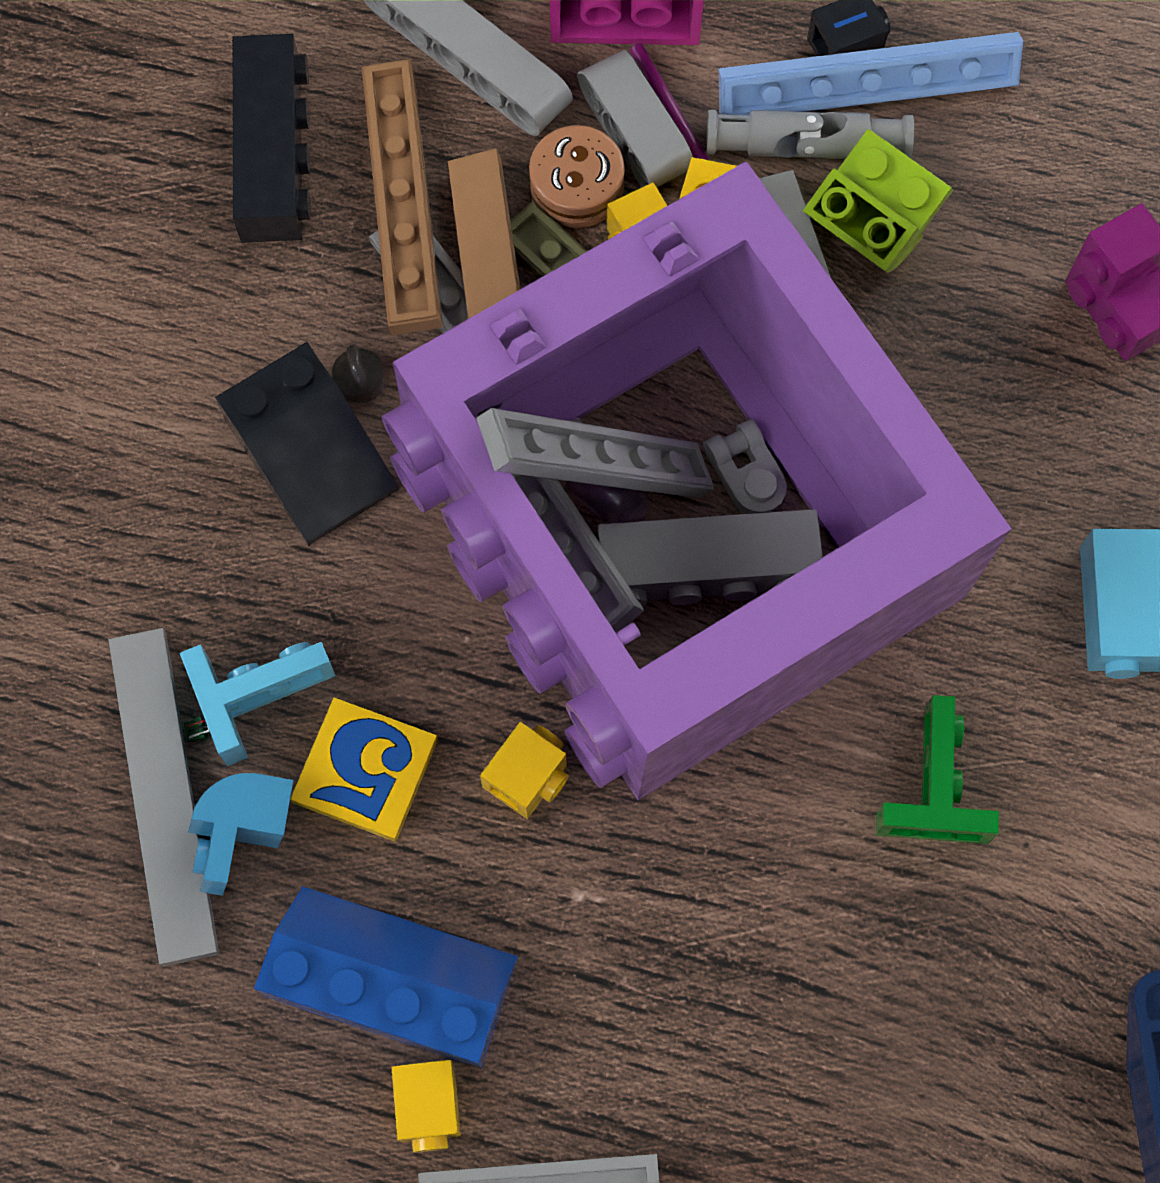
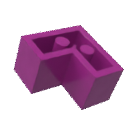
[1065,203,1160,362]

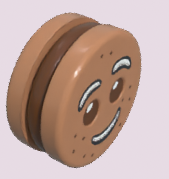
[529,125,625,228]

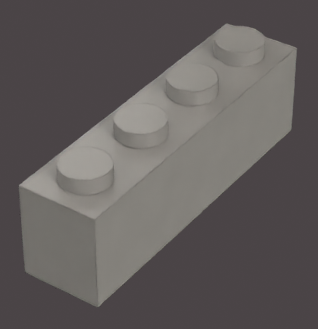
[598,509,822,607]

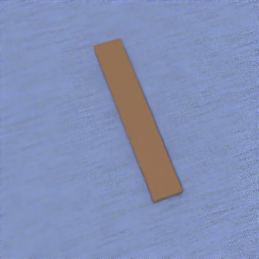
[362,59,443,336]

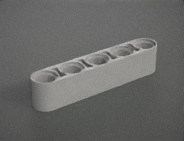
[364,0,573,136]

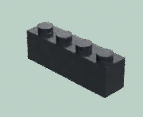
[232,34,311,243]

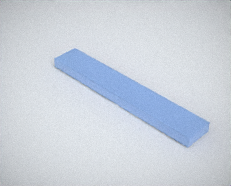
[718,32,1023,115]

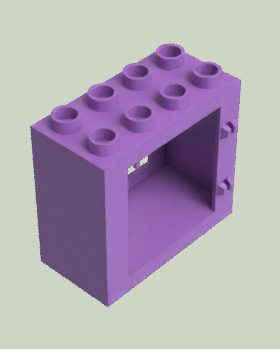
[381,161,1011,800]

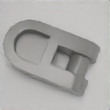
[703,419,787,514]

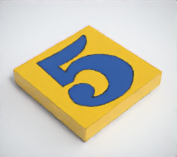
[290,697,438,842]

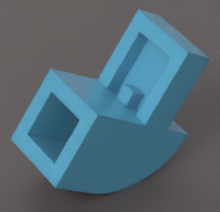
[188,773,293,896]

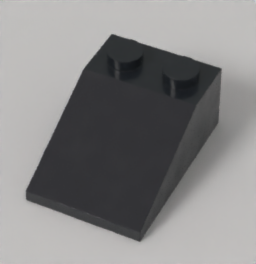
[215,342,399,546]

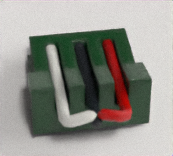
[184,716,209,742]

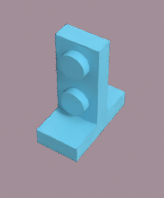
[180,642,336,766]

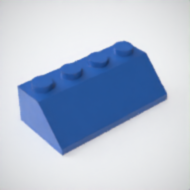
[254,886,518,1069]

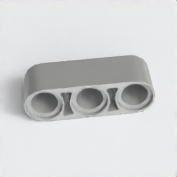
[577,50,693,188]

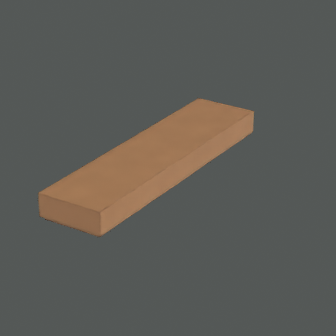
[448,148,520,319]

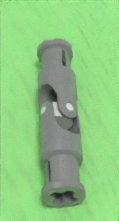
[706,110,914,159]

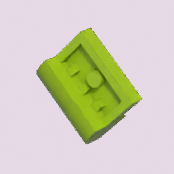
[802,128,953,273]

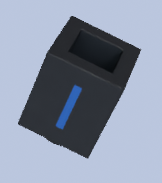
[807,0,890,56]

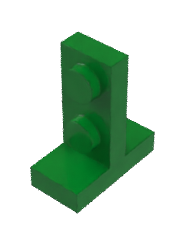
[875,695,999,844]

